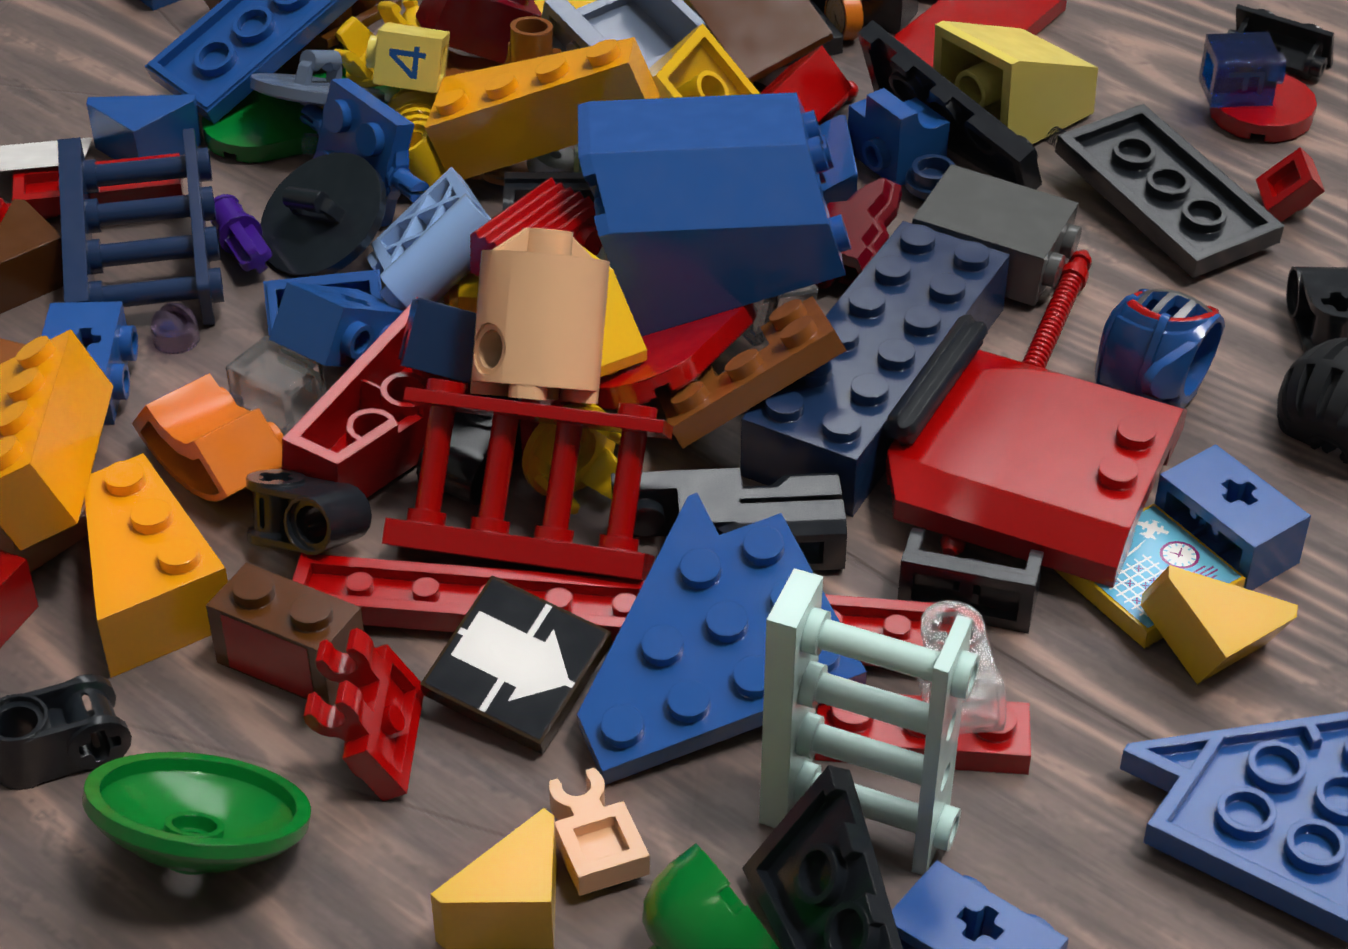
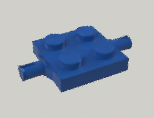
[300,78,430,226]

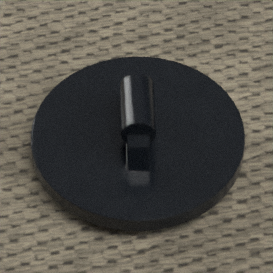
[260,152,387,278]

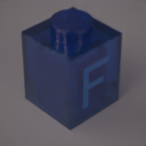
[1199,32,1286,107]

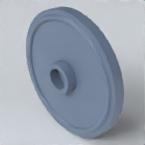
[250,50,385,109]

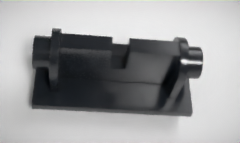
[1223,4,1334,80]

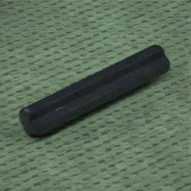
[883,314,988,446]

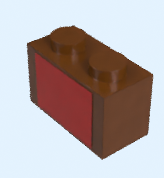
[206,562,364,706]

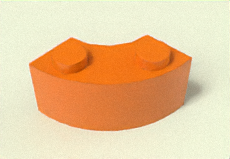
[132,373,284,502]

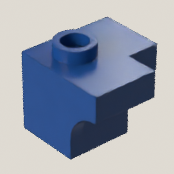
[848,88,950,185]

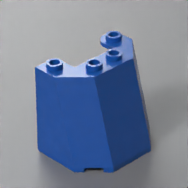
[578,92,851,336]

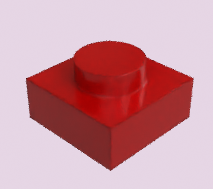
[1255,147,1325,222]

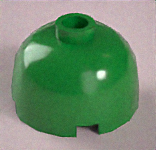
[642,843,779,949]

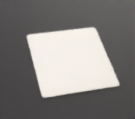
[0,138,93,171]

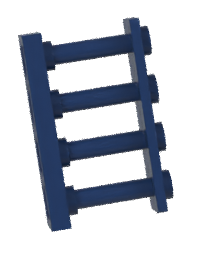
[57,128,225,326]

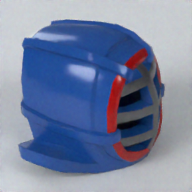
[1095,289,1225,408]

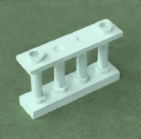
[759,568,980,875]

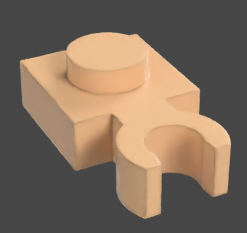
[549,768,650,896]

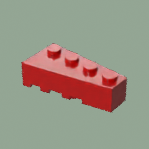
[282,297,472,498]

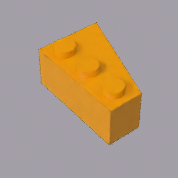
[84,453,228,678]

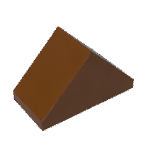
[0,199,64,314]

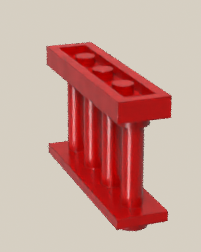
[382,378,673,580]

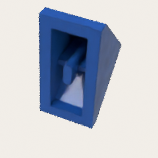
[86,94,202,160]

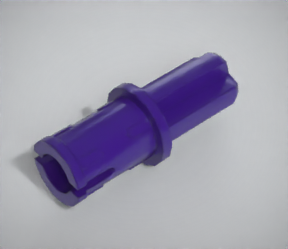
[210,194,272,273]

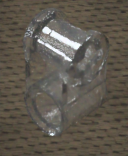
[917,600,1007,734]

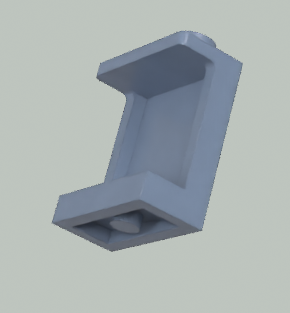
[541,0,706,69]

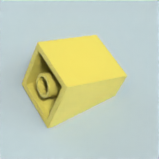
[933,21,1098,144]

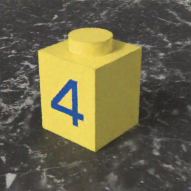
[366,22,450,93]

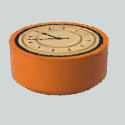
[824,0,863,41]

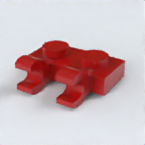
[303,628,424,802]

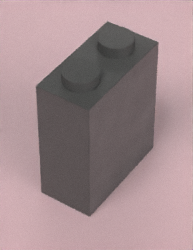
[912,164,1082,306]

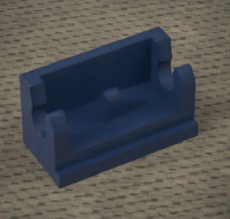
[398,298,476,384]

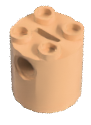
[470,228,610,404]

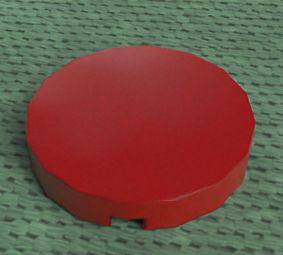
[1209,69,1317,143]

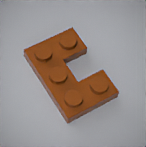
[656,296,847,449]

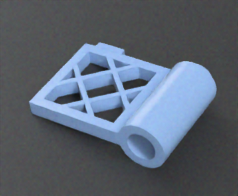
[366,167,492,310]

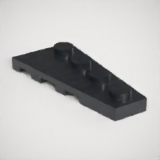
[857,20,1042,190]
[742,765,903,949]

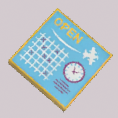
[1054,503,1246,648]

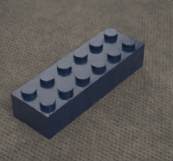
[740,221,1010,517]

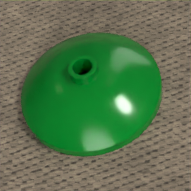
[82,752,311,875]

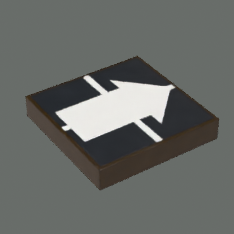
[420,575,612,755]

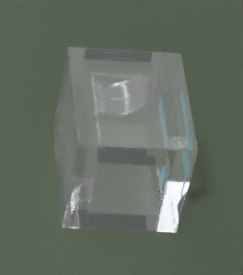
[225,335,326,436]

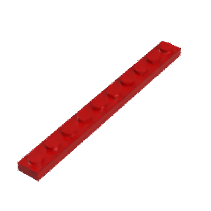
[292,553,967,667]

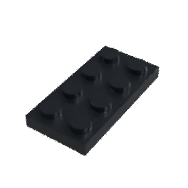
[1055,104,1285,278]

